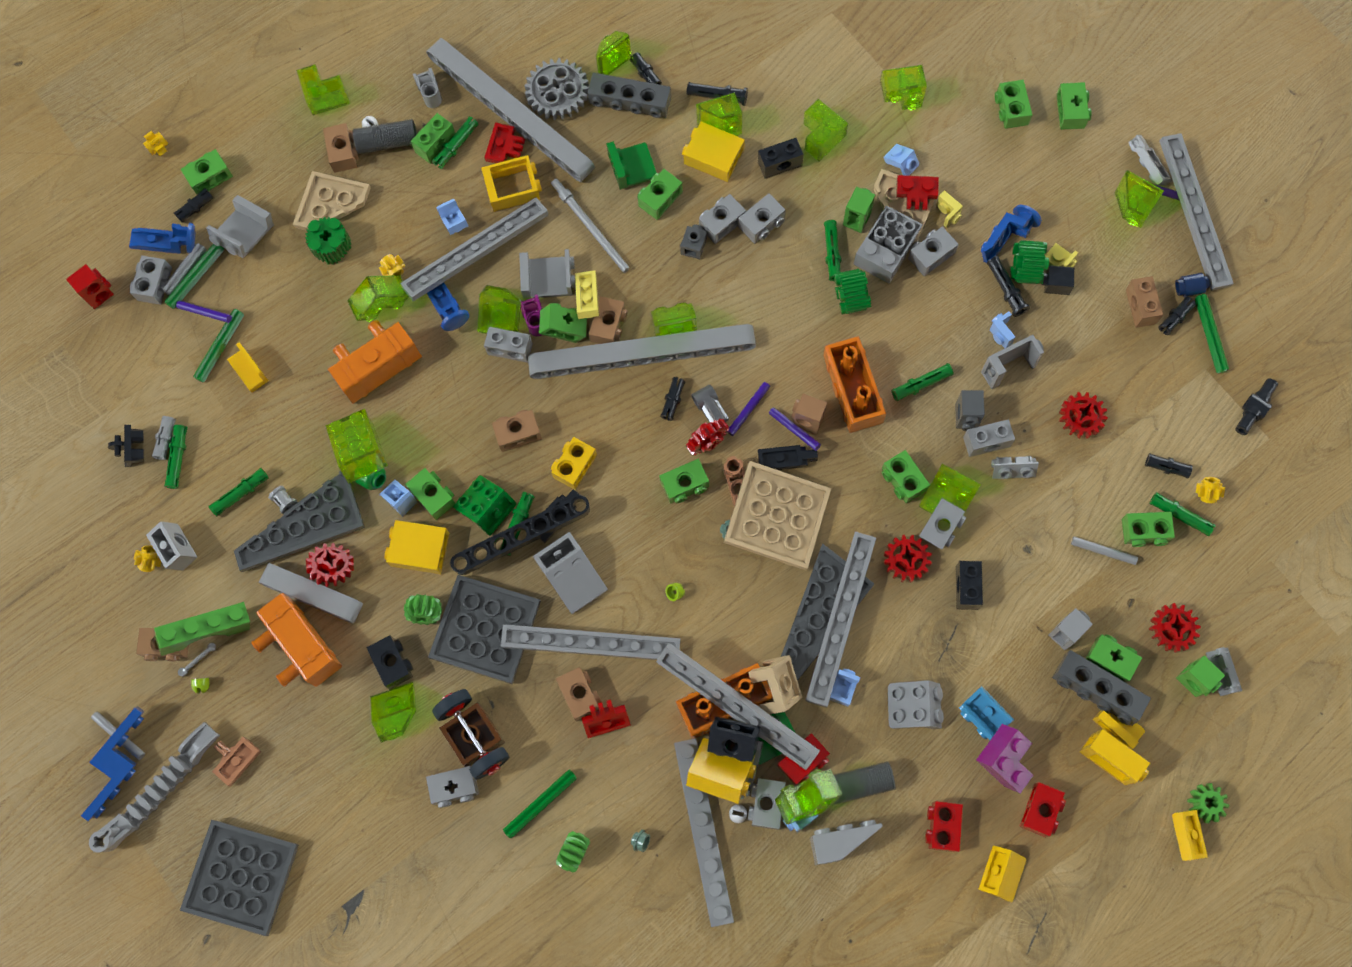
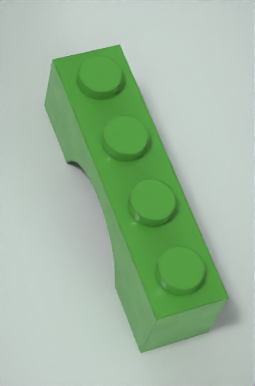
[154,602,250,656]

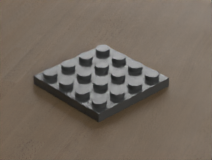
[428,575,541,685]
[180,820,299,936]

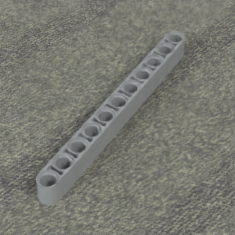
[426,38,595,182]
[528,324,756,379]

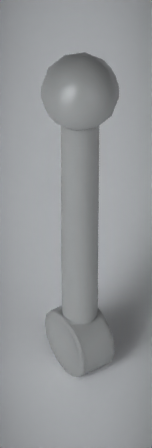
[178,643,216,677]

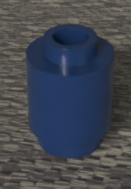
[1175,273,1209,297]

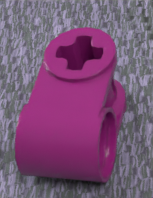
[518,294,542,337]

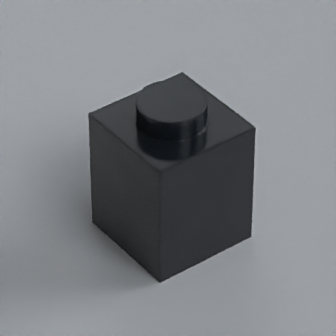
[1041,266,1075,295]

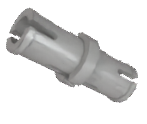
[152,416,176,460]

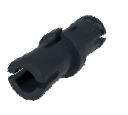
[629,52,662,85]
[173,188,214,223]
[1158,297,1196,335]
[660,377,685,421]
[1145,453,1193,479]

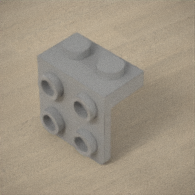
[888,680,944,729]

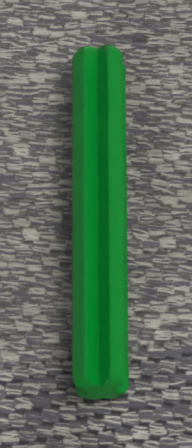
[165,244,224,309]
[1195,294,1229,374]
[193,309,244,382]
[503,770,577,838]

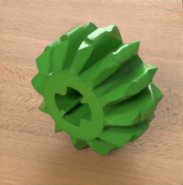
[404,594,442,625]
[1187,783,1230,823]
[556,831,590,873]

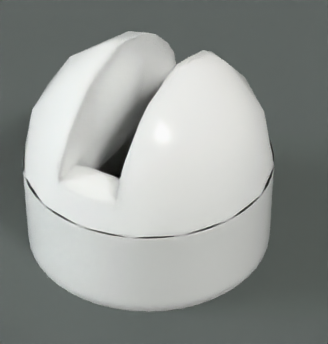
[362,116,378,127]
[729,804,747,823]

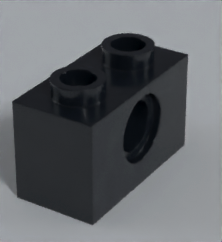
[758,138,804,179]
[956,561,983,610]
[366,635,414,690]
[707,717,760,762]

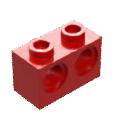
[66,264,114,310]
[925,801,963,852]

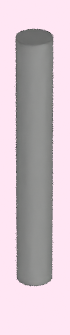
[1071,536,1138,565]
[91,712,145,760]

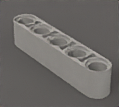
[258,563,363,624]

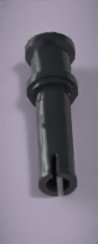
[686,82,748,106]
[987,256,1030,317]

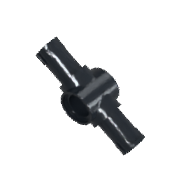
[1235,378,1278,435]

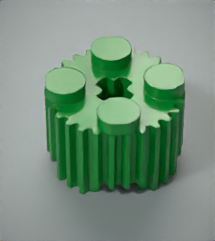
[305,217,352,265]
[1010,240,1049,284]
[834,269,871,315]

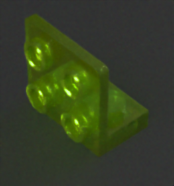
[919,464,981,524]

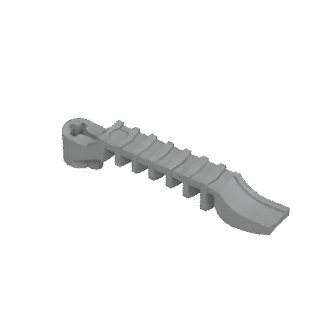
[89,722,220,853]

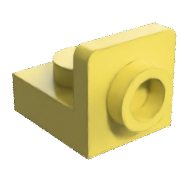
[936,190,963,228]
[1045,243,1078,267]

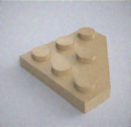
[873,169,939,244]
[293,171,371,231]

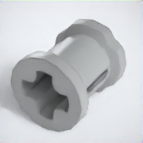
[268,486,297,514]

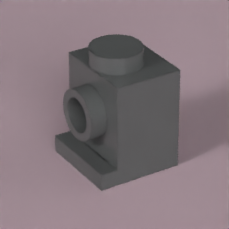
[680,224,707,260]

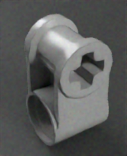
[413,68,442,108]

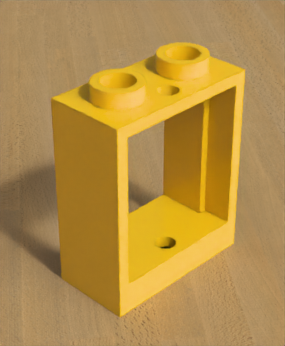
[481,155,542,212]
[1080,729,1150,786]

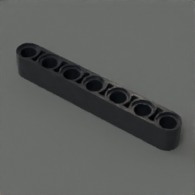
[450,495,590,575]

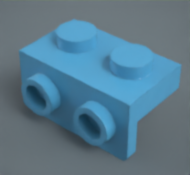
[959,686,1014,740]

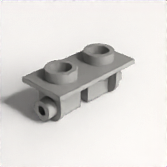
[991,456,1039,479]
[1206,647,1242,696]

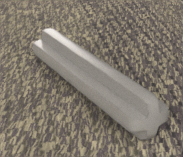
[162,243,206,295]

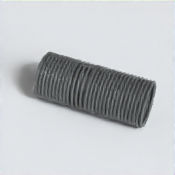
[353,119,417,155]
[822,761,896,806]

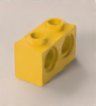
[551,437,597,490]

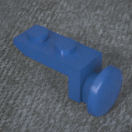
[981,204,1042,263]
[129,222,196,254]
[426,282,470,331]

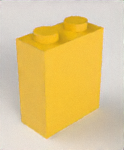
[682,122,745,182]
[384,520,450,575]
[686,738,757,804]

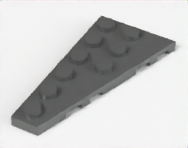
[234,468,365,572]
[781,543,874,681]

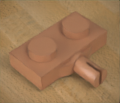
[212,737,262,787]

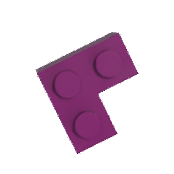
[976,724,1033,794]

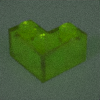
[296,64,351,116]
[880,65,927,110]
[803,99,848,162]
[347,275,409,322]
[775,769,843,825]

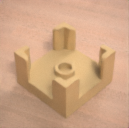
[748,655,803,714]

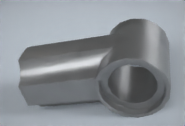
[691,384,729,423]

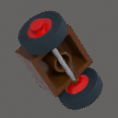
[432,689,509,780]

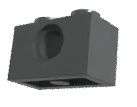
[955,390,985,431]

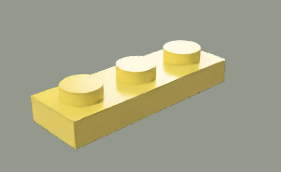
[575,270,599,319]

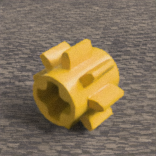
[143,131,168,156]
[379,254,405,280]
[1195,477,1225,503]
[134,545,161,572]

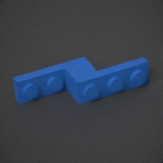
[81,706,145,821]

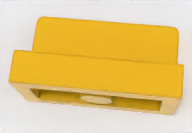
[227,342,269,393]
[1092,710,1145,750]
[1172,810,1208,861]
[978,845,1026,903]

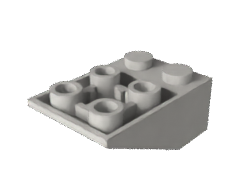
[853,205,923,284]
[533,532,608,614]
[810,820,883,865]

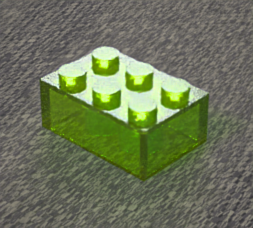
[325,409,388,484]

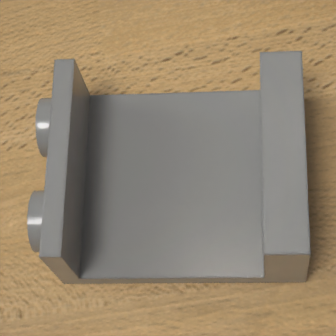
[207,195,274,258]
[519,249,576,299]
[981,335,1044,389]

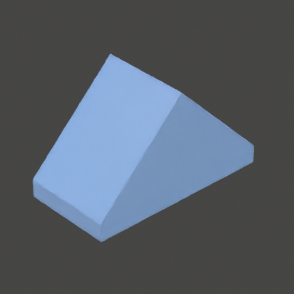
[380,479,418,517]

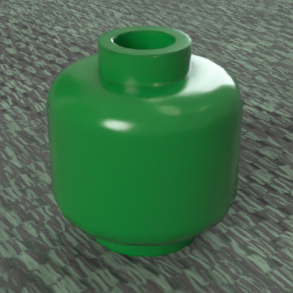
[354,459,386,491]

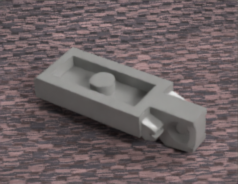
[1128,135,1172,186]

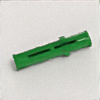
[432,116,479,169]
[824,220,842,281]
[891,363,954,402]
[164,425,188,489]
[208,468,269,517]
[498,492,535,556]
[1149,492,1216,537]

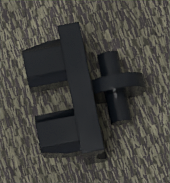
[108,425,144,467]

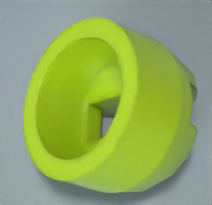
[665,583,685,601]
[191,678,210,694]

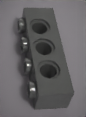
[587,72,671,118]
[1052,650,1151,726]

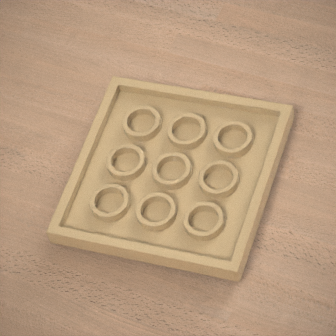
[723,461,831,570]

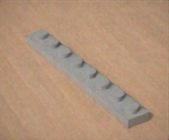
[1159,133,1234,291]
[400,198,548,302]
[805,532,876,708]
[501,624,680,660]
[656,643,820,770]
[674,738,734,927]

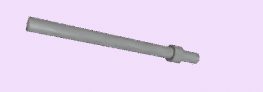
[551,178,630,273]

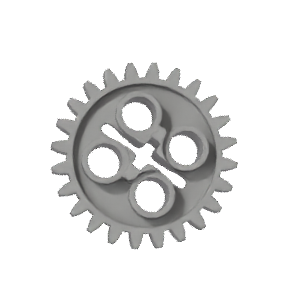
[525,58,589,120]

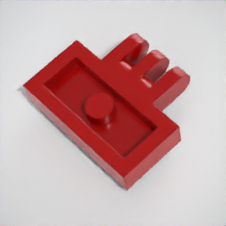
[484,122,526,163]
[896,175,939,211]
[581,699,631,738]

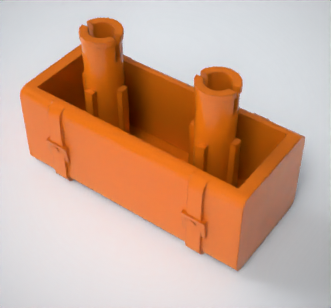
[328,320,422,404]
[823,336,886,433]
[251,593,342,687]
[676,663,774,739]

